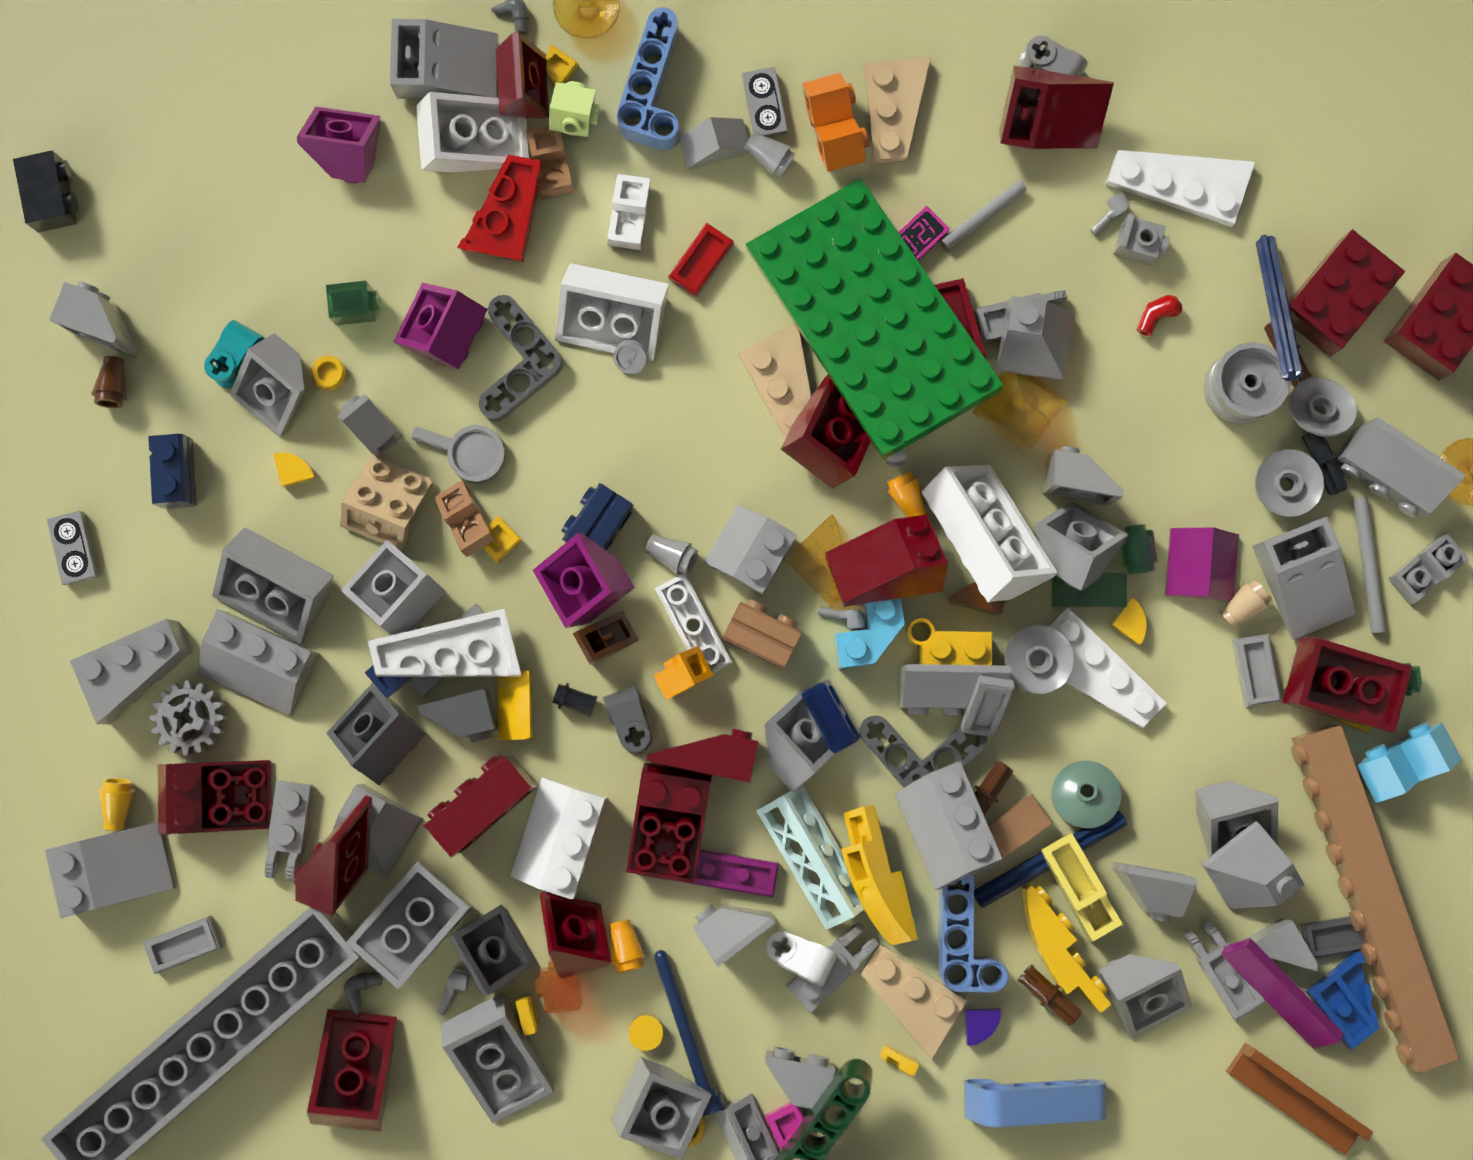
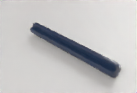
[1256,235,1303,382]
[974,810,1127,907]

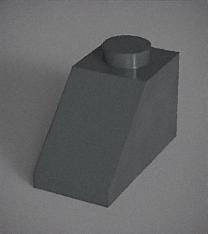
[417,689,498,743]

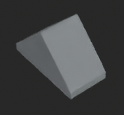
[679,117,750,170]
[1242,917,1318,971]

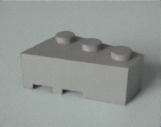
[70,619,191,725]

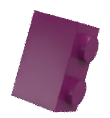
[393,282,488,370]
[533,533,635,628]

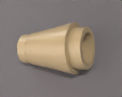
[1220,580,1273,629]

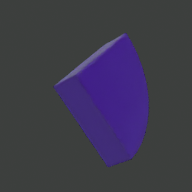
[965,1008,1001,1046]

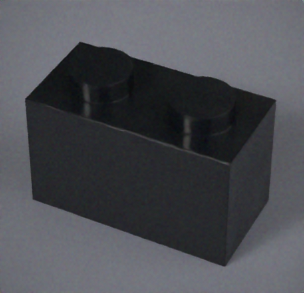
[13,150,79,232]

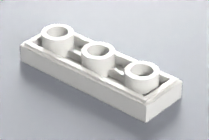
[655,573,732,673]

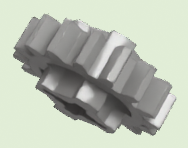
[149,681,228,755]

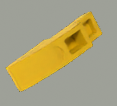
[841,805,918,946]
[1021,883,1111,1013]

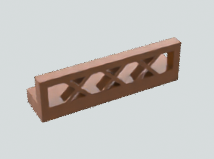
[1226,1043,1374,1155]

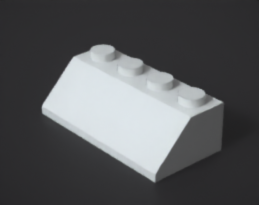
[922,465,1058,602]

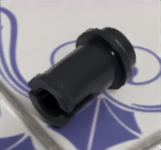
[552,683,598,717]

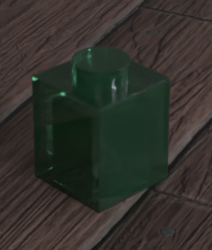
[326,280,380,326]

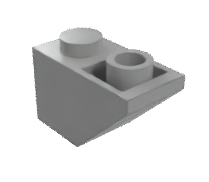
[338,394,403,457]
[765,1047,835,1109]

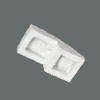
[607,174,650,250]

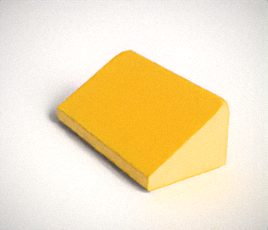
[497,670,533,740]

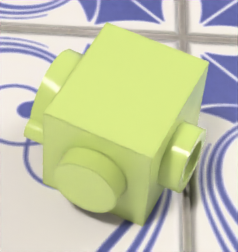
[549,81,600,137]

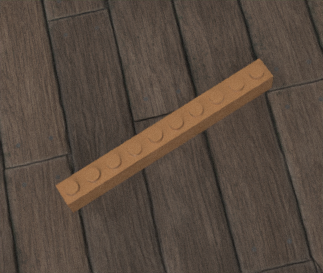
[1291,725,1459,1073]

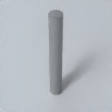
[940,180,1027,251]

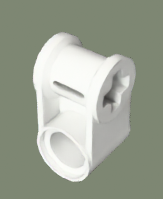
[766,931,838,987]

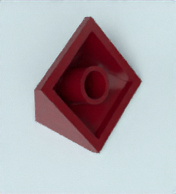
[495,32,549,119]
[539,891,612,979]

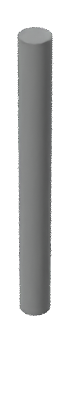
[1353,497,1386,633]

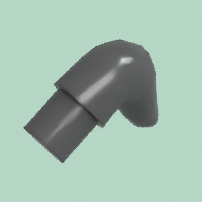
[491,0,529,35]
[344,972,382,1015]

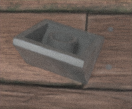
[449,904,536,998]

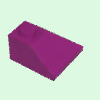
[297,107,381,184]

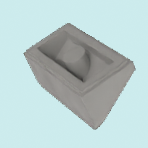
[714,1093,779,1160]

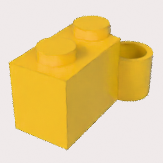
[905,618,992,666]

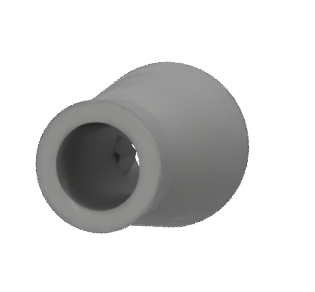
[744,131,795,176]
[645,534,698,575]

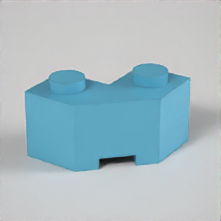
[834,598,904,669]
[1357,723,1462,803]

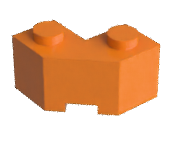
[802,73,869,172]

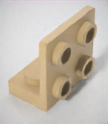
[340,455,432,551]

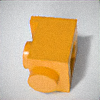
[654,645,714,700]

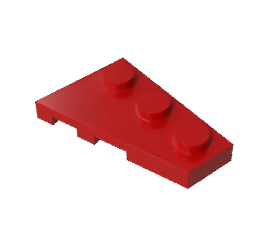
[457,154,544,262]

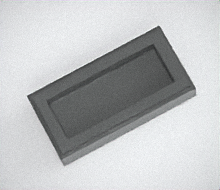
[1300,916,1366,958]

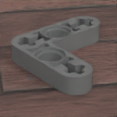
[479,295,562,421]
[859,715,988,788]

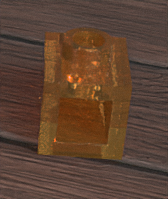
[535,960,582,1014]

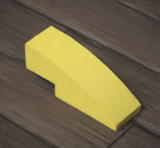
[1041,833,1123,941]

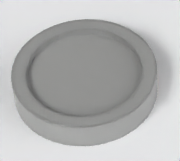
[613,340,647,374]

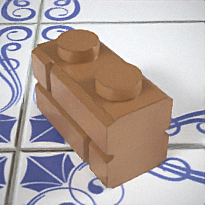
[722,599,802,669]

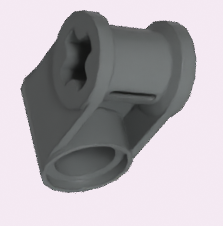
[603,685,652,754]

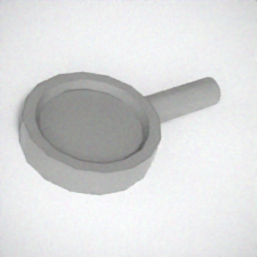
[412,425,506,483]

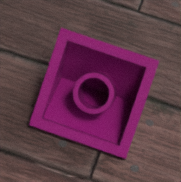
[1165,527,1239,602]

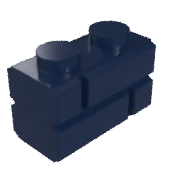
[148,433,197,509]
[561,483,635,550]

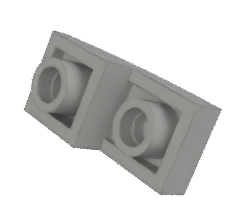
[1389,533,1469,605]

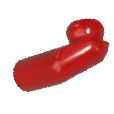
[1136,295,1183,336]

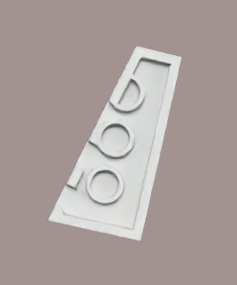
[1105,150,1255,227]
[1032,607,1166,728]
[368,609,521,677]

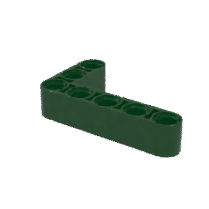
[775,1059,873,1160]

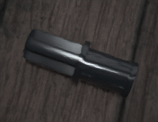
[1301,432,1348,496]

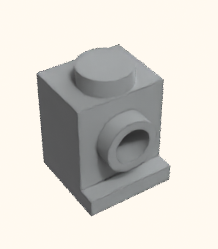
[1113,214,1170,265]

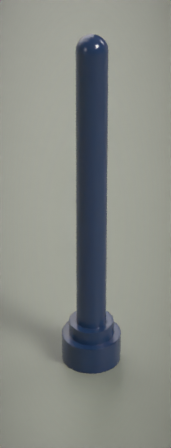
[654,950,726,1116]

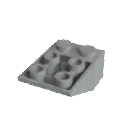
[390,19,498,99]
[1252,516,1356,640]

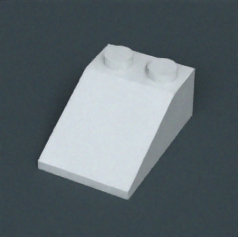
[416,92,529,173]

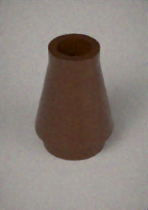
[91,356,127,408]

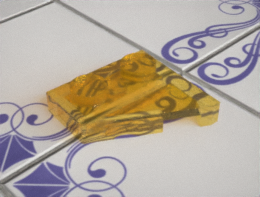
[784,514,843,608]

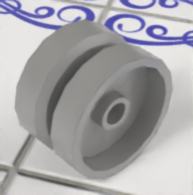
[1204,342,1291,425]

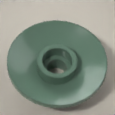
[1052,761,1121,829]

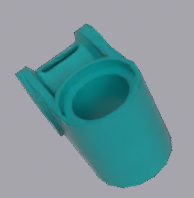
[204,320,265,388]

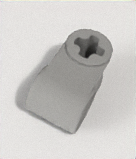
[1019,36,1088,76]

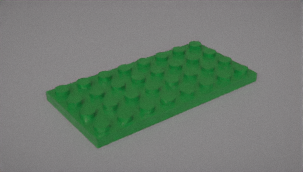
[746,178,1003,460]

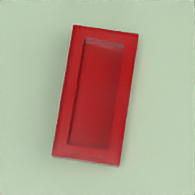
[668,222,734,297]

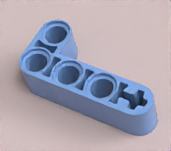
[616,7,680,151]
[938,875,1008,992]
[964,1079,1107,1127]

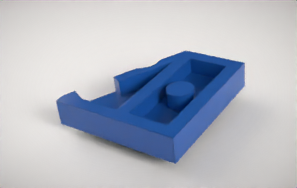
[1305,951,1379,1049]

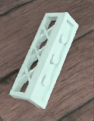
[756,784,864,930]

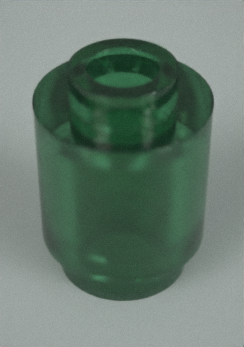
[1121,524,1158,575]

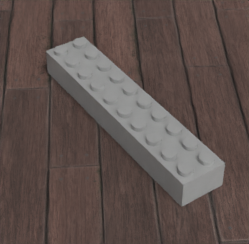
[41,907,362,1160]

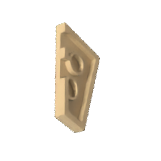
[864,57,931,164]
[739,324,811,440]
[860,944,968,1060]

